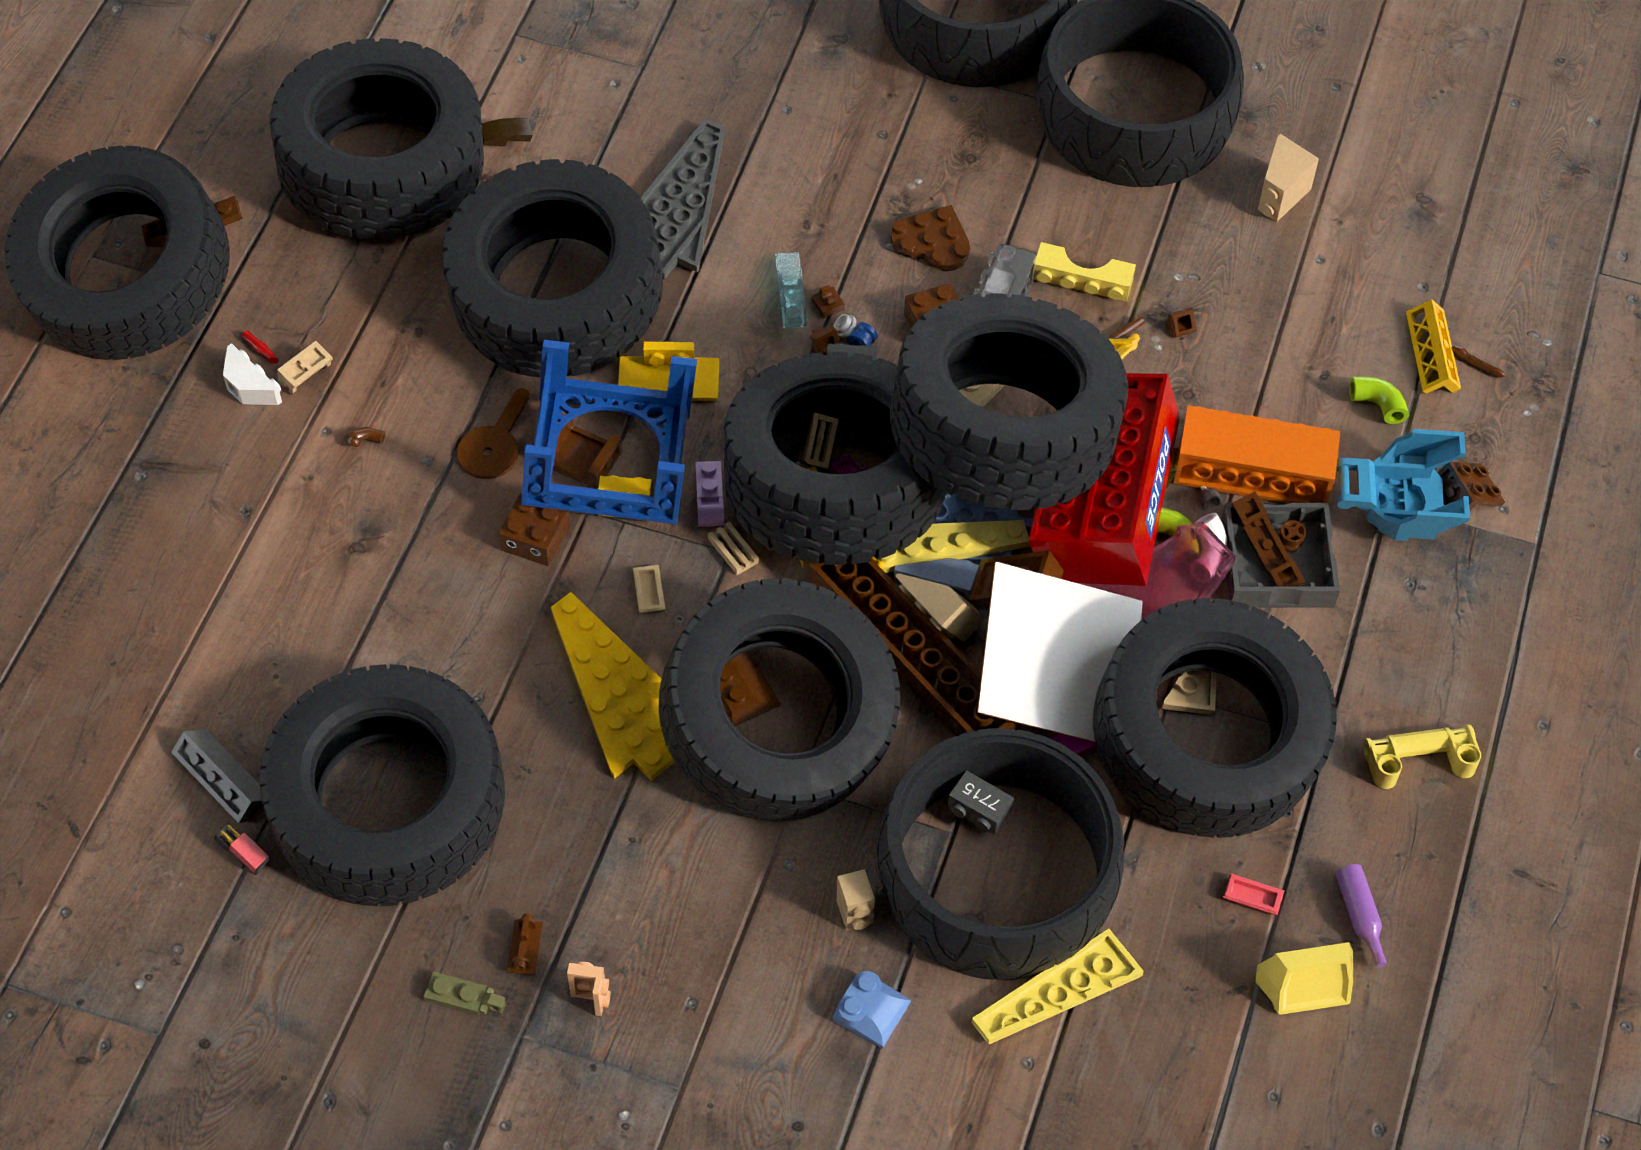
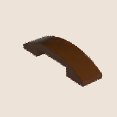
[1232,491,1305,587]

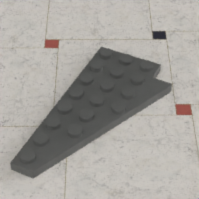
[641,118,725,280]

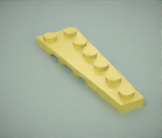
[972,929,1144,1045]

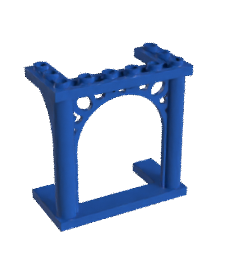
[521,340,697,524]

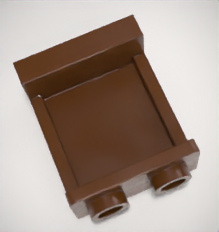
[553,420,622,489]

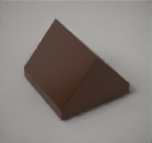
[1166,307,1197,338]

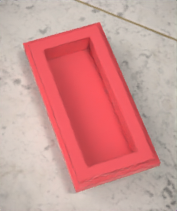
[1223,873,1284,916]

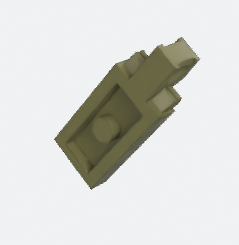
[424,971,506,1016]

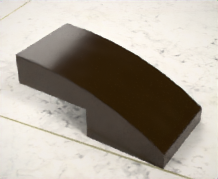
[482,117,533,146]

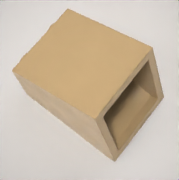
[1258,134,1319,222]

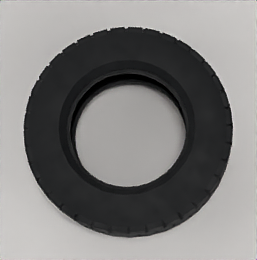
[4,146,230,360]
[658,578,900,821]
[1093,598,1337,838]
[260,664,505,906]

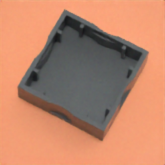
[1221,503,1340,608]

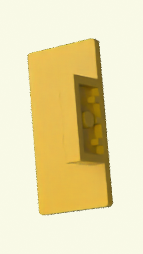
[618,341,720,401]

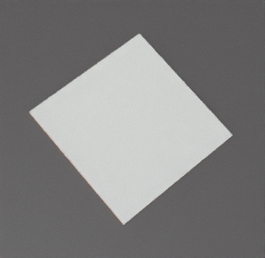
[977,562,1143,742]

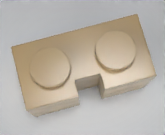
[836,869,875,930]

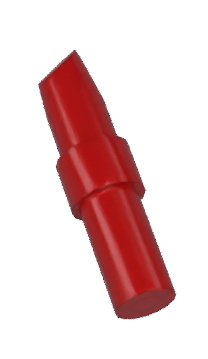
[242,330,279,364]

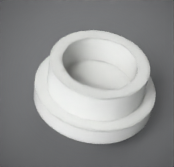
[833,314,856,338]

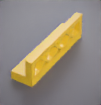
[1406,299,1461,394]

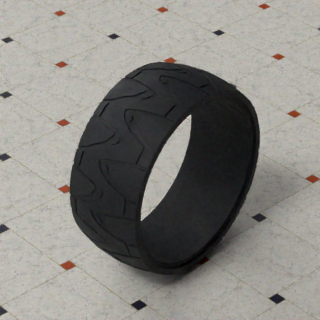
[879,0,1078,87]
[1037,0,1244,187]
[877,728,1124,980]

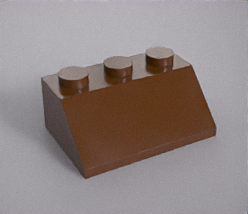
[720,650,780,727]

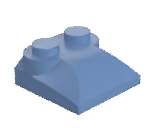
[833,971,911,1049]

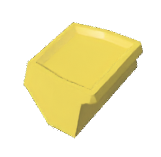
[1256,942,1353,1015]

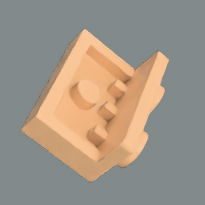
[567,962,611,1016]

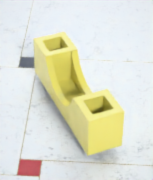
[1033,242,1136,302]

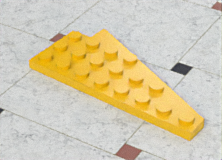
[551,592,675,781]

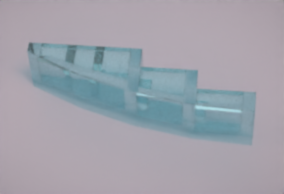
[775,252,808,328]

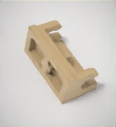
[277,341,333,394]

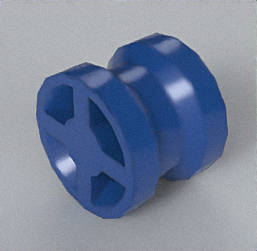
[847,322,878,346]

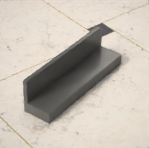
[171,729,262,823]

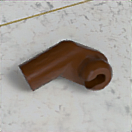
[347,427,386,447]

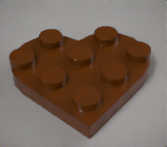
[891,205,970,271]

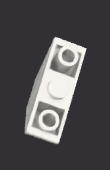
[223,343,282,405]

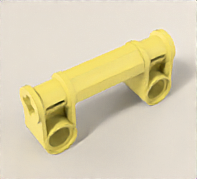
[1363,724,1481,789]

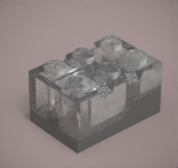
[973,243,1036,297]

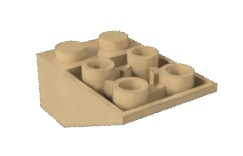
[895,573,985,642]

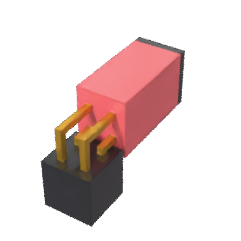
[214,823,271,875]

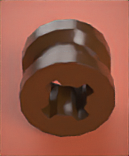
[1278,520,1306,553]

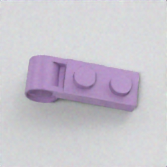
[696,461,724,527]

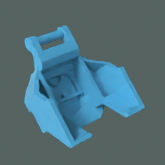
[1336,429,1470,541]

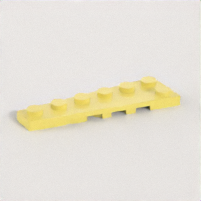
[878,520,1030,573]

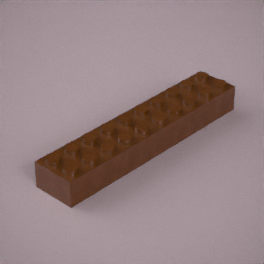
[809,559,1022,736]

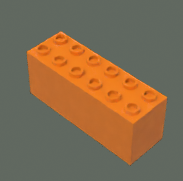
[1173,405,1341,504]

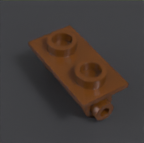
[507,913,543,975]

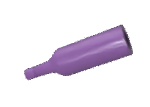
[1335,864,1387,968]

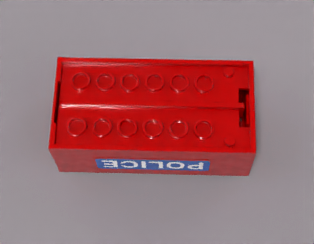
[1029,373,1180,586]

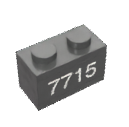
[948,771,1014,835]

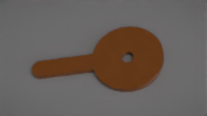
[457,388,530,479]

